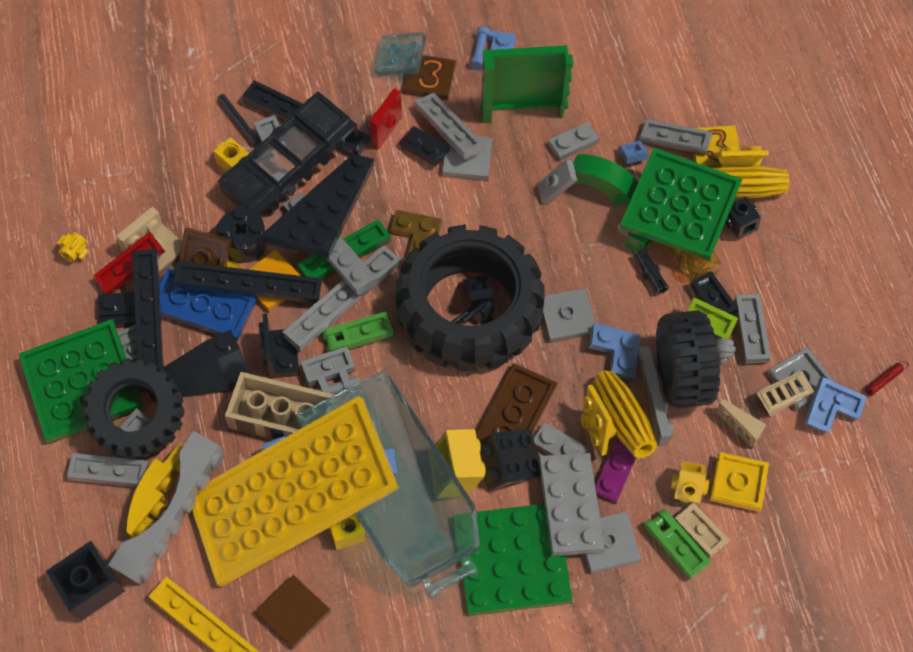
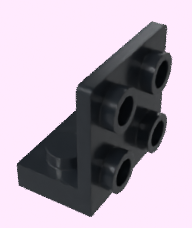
[258,313,300,379]

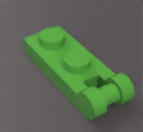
[322,312,394,352]
[643,509,711,580]

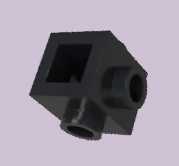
[725,196,761,239]

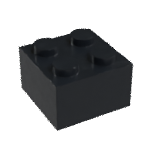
[46,541,125,622]

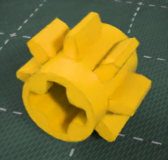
[57,232,88,262]

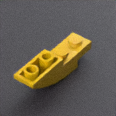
[127,444,183,539]

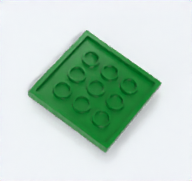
[620,148,742,261]
[18,319,144,443]
[455,504,573,616]

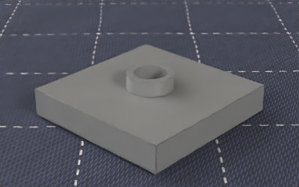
[443,137,493,181]
[543,288,595,343]
[585,512,642,574]

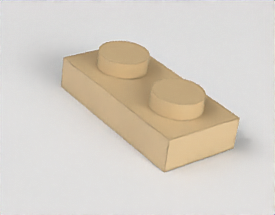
[675,503,729,559]

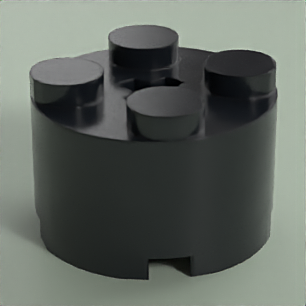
[216,206,267,263]

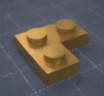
[391,210,442,254]

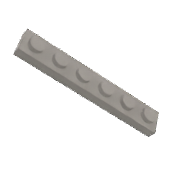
[283,193,378,295]
[283,245,401,351]

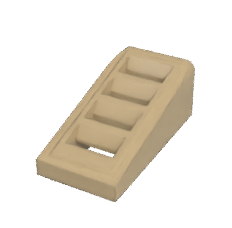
[757,371,815,417]
[716,399,766,448]

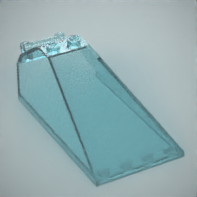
[296,369,480,599]

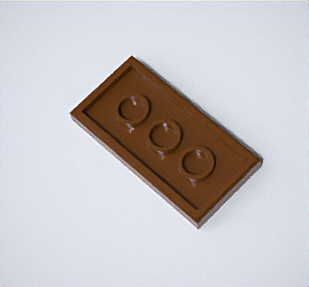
[476,363,558,440]

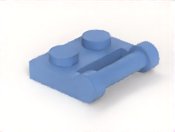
[470,26,516,70]

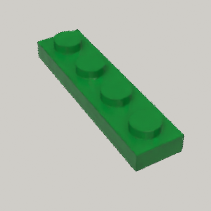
[297,219,391,279]

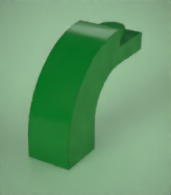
[573,154,638,206]

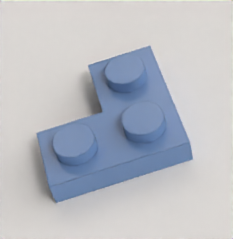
[589,323,641,382]
[803,377,867,433]

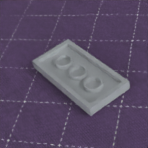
[539,453,605,556]

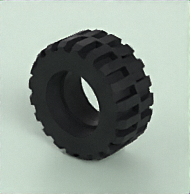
[656,310,720,409]
[82,358,185,459]

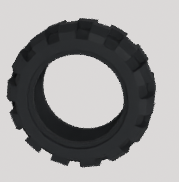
[395,224,545,372]

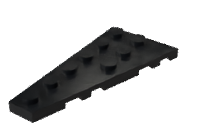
[260,154,374,258]

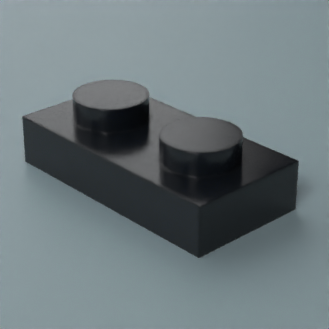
[399,126,450,167]
[690,271,738,315]
[462,276,494,303]

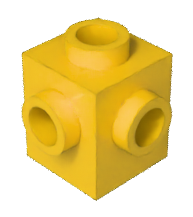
[671,461,709,504]

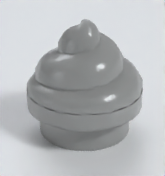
[716,339,736,364]

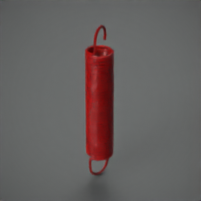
[861,361,909,397]

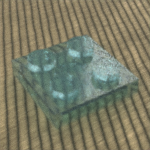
[374,32,426,76]

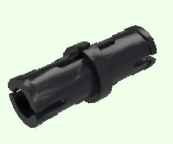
[633,249,669,295]

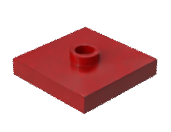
[370,88,402,150]

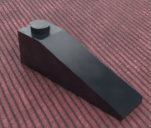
[148,329,251,402]

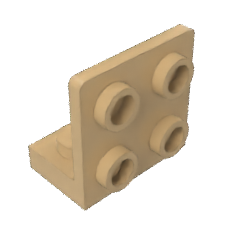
[117,206,182,273]

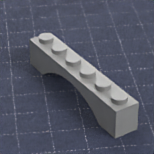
[108,431,225,585]

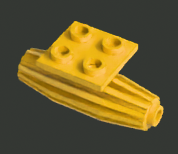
[713,146,789,199]
[580,371,657,459]

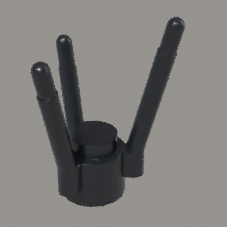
[451,300,495,324]

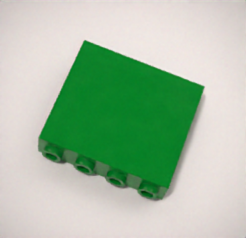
[481,45,573,123]

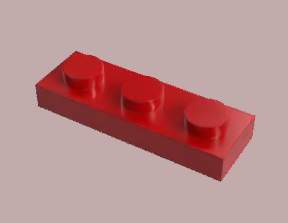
[93,231,166,294]

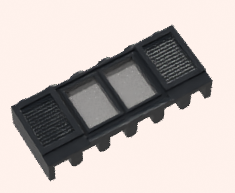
[218,91,359,216]

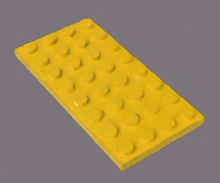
[192,396,399,587]

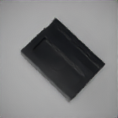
[98,292,136,328]

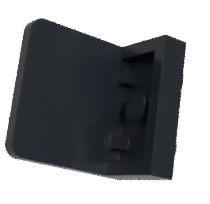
[479,428,541,491]

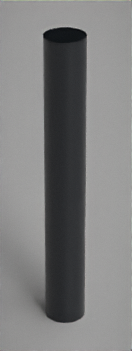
[217,94,261,147]

